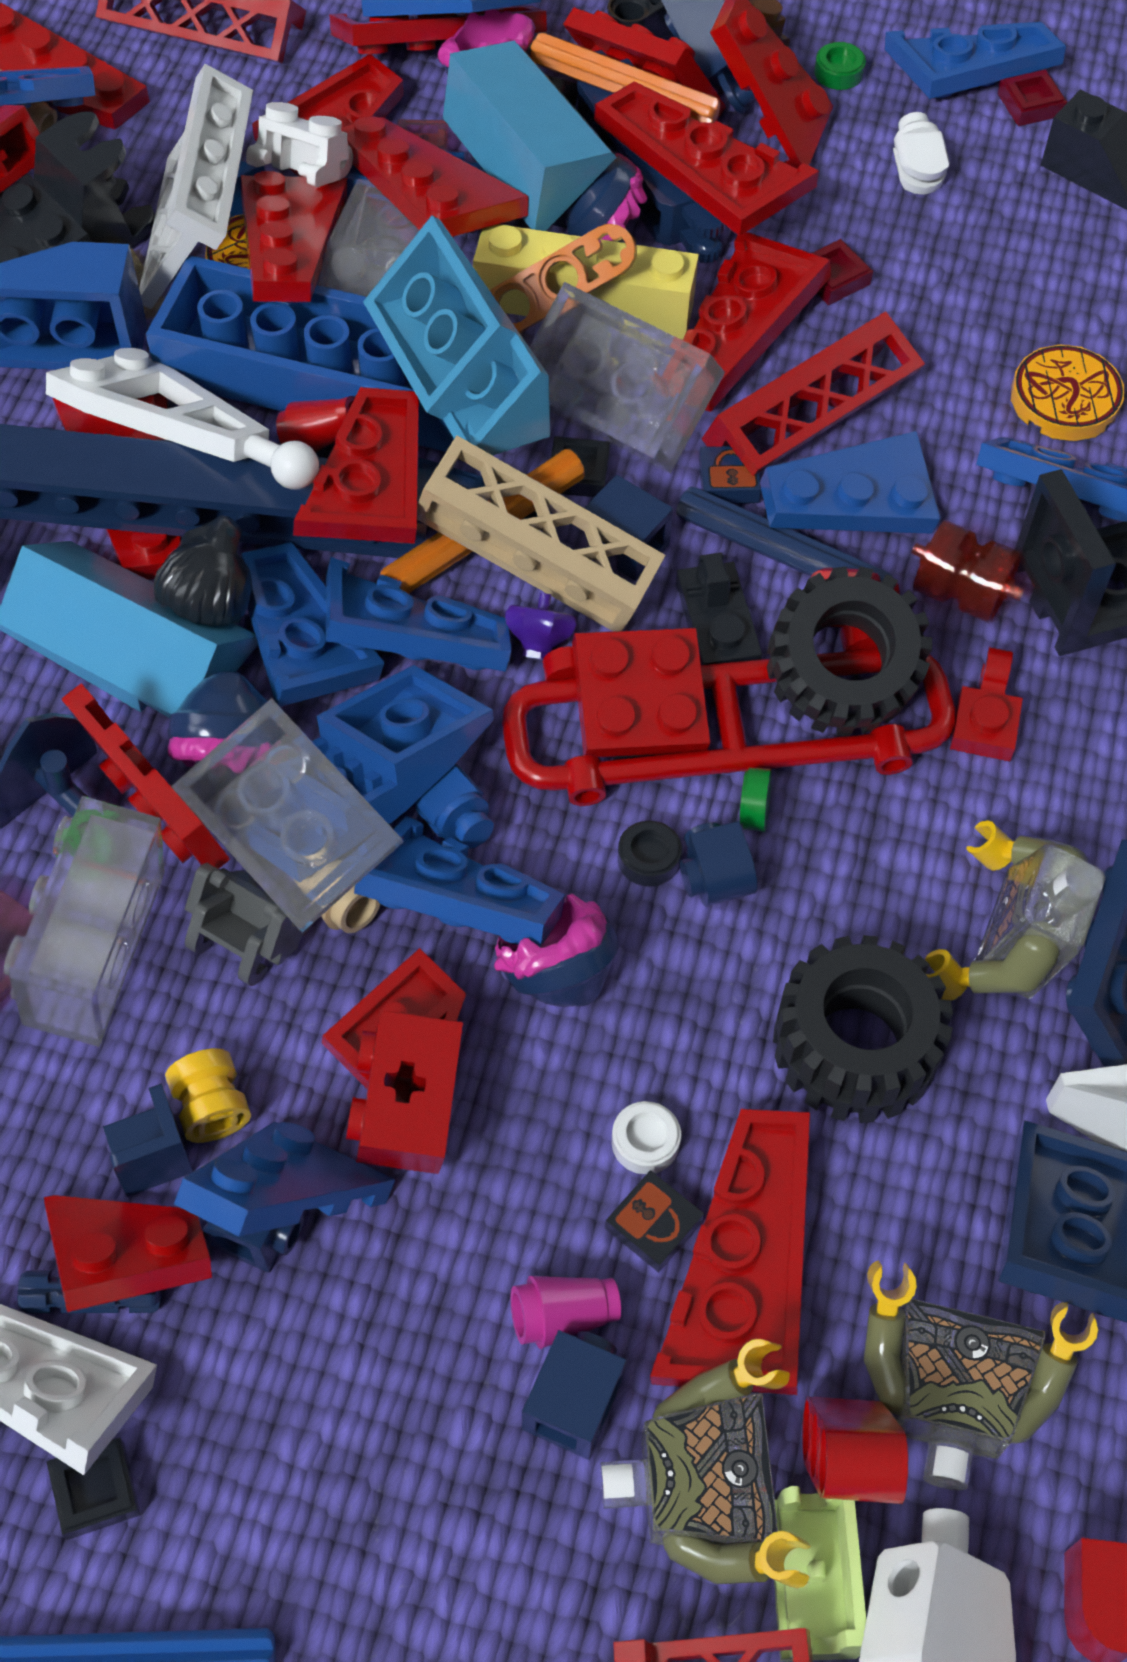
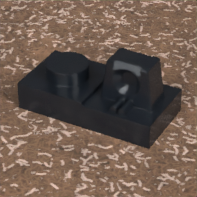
[676,552,762,665]

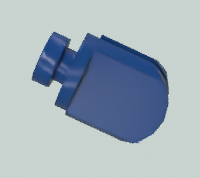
[414,763,494,849]

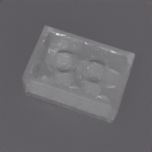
[529,282,725,473]
[4,796,165,1047]

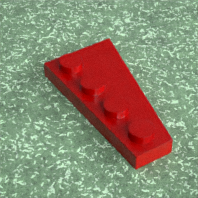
[594,81,819,236]
[241,171,348,302]
[662,232,831,412]

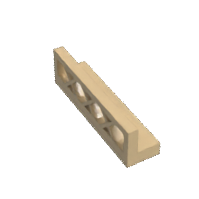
[417,435,665,632]

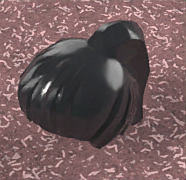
[154,515,252,626]

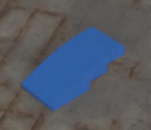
[223,665,494,885]

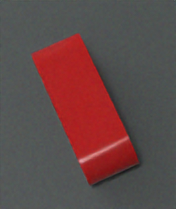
[802,1396,908,1504]

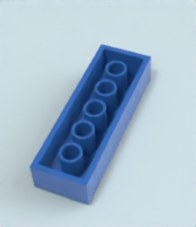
[146,255,454,452]

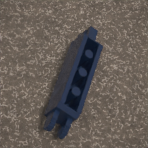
[577,50,724,264]

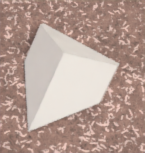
[1046,1064,1127,1152]

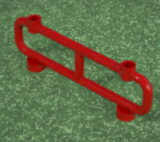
[502,625,955,806]

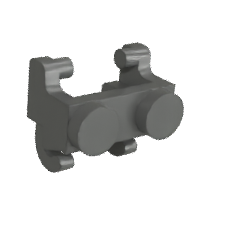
[184,863,310,986]

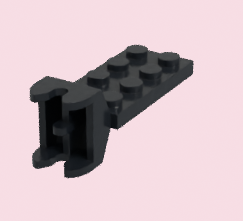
[0,112,155,263]

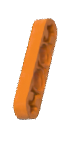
[489,224,637,334]

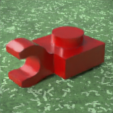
[950,647,1023,762]

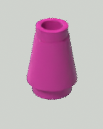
[511,1276,621,1349]

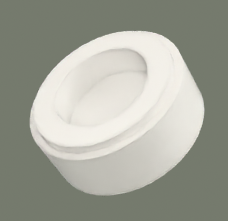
[612,1101,681,1174]

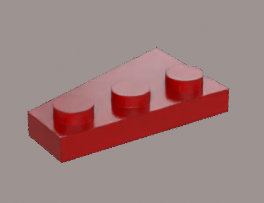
[563,7,726,121]
[293,387,419,544]

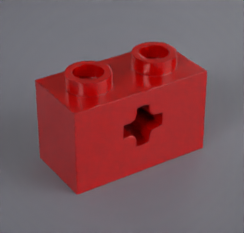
[346,1010,463,1174]

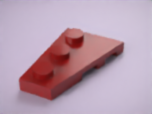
[710,0,834,168]
[252,54,404,177]
[61,683,231,869]

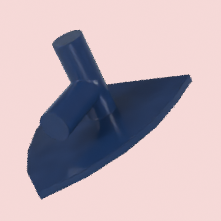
[0,713,100,830]

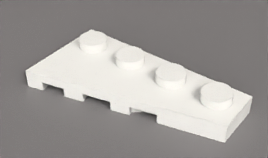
[0,1304,157,1475]

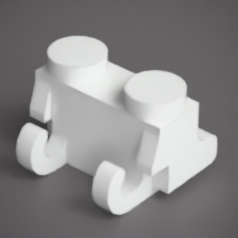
[246,102,353,187]

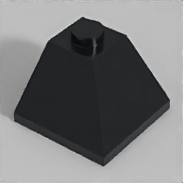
[1040,89,1127,210]

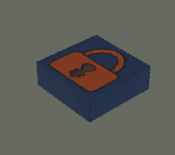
[699,446,761,503]

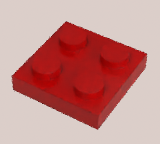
[572,628,710,757]

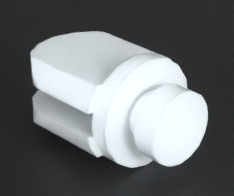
[893,112,950,195]

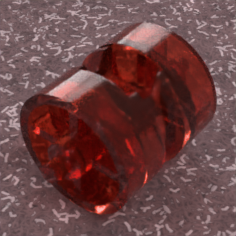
[911,519,1025,624]

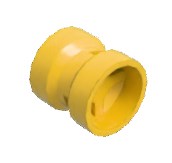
[165,1048,251,1143]

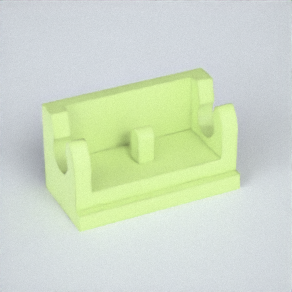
[768,1486,866,1661]

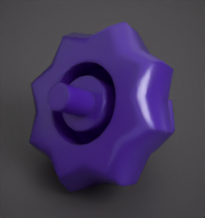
[505,593,578,659]

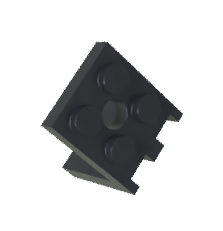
[1010,469,1127,656]

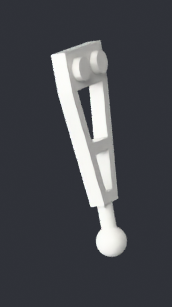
[46,348,319,490]

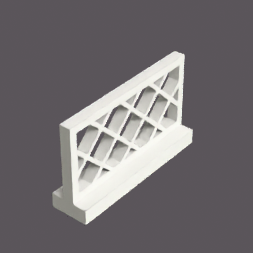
[139,64,253,309]

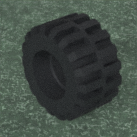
[767,566,932,736]
[773,935,953,1123]

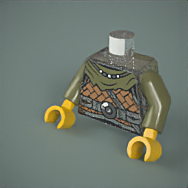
[925,820,1106,1001]
[864,1260,1098,1490]
[600,1339,811,1588]

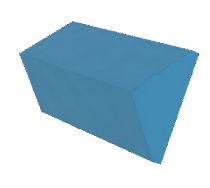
[443,40,617,231]
[363,216,550,456]
[0,541,258,718]

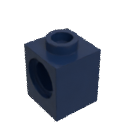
[522,1330,626,1460]

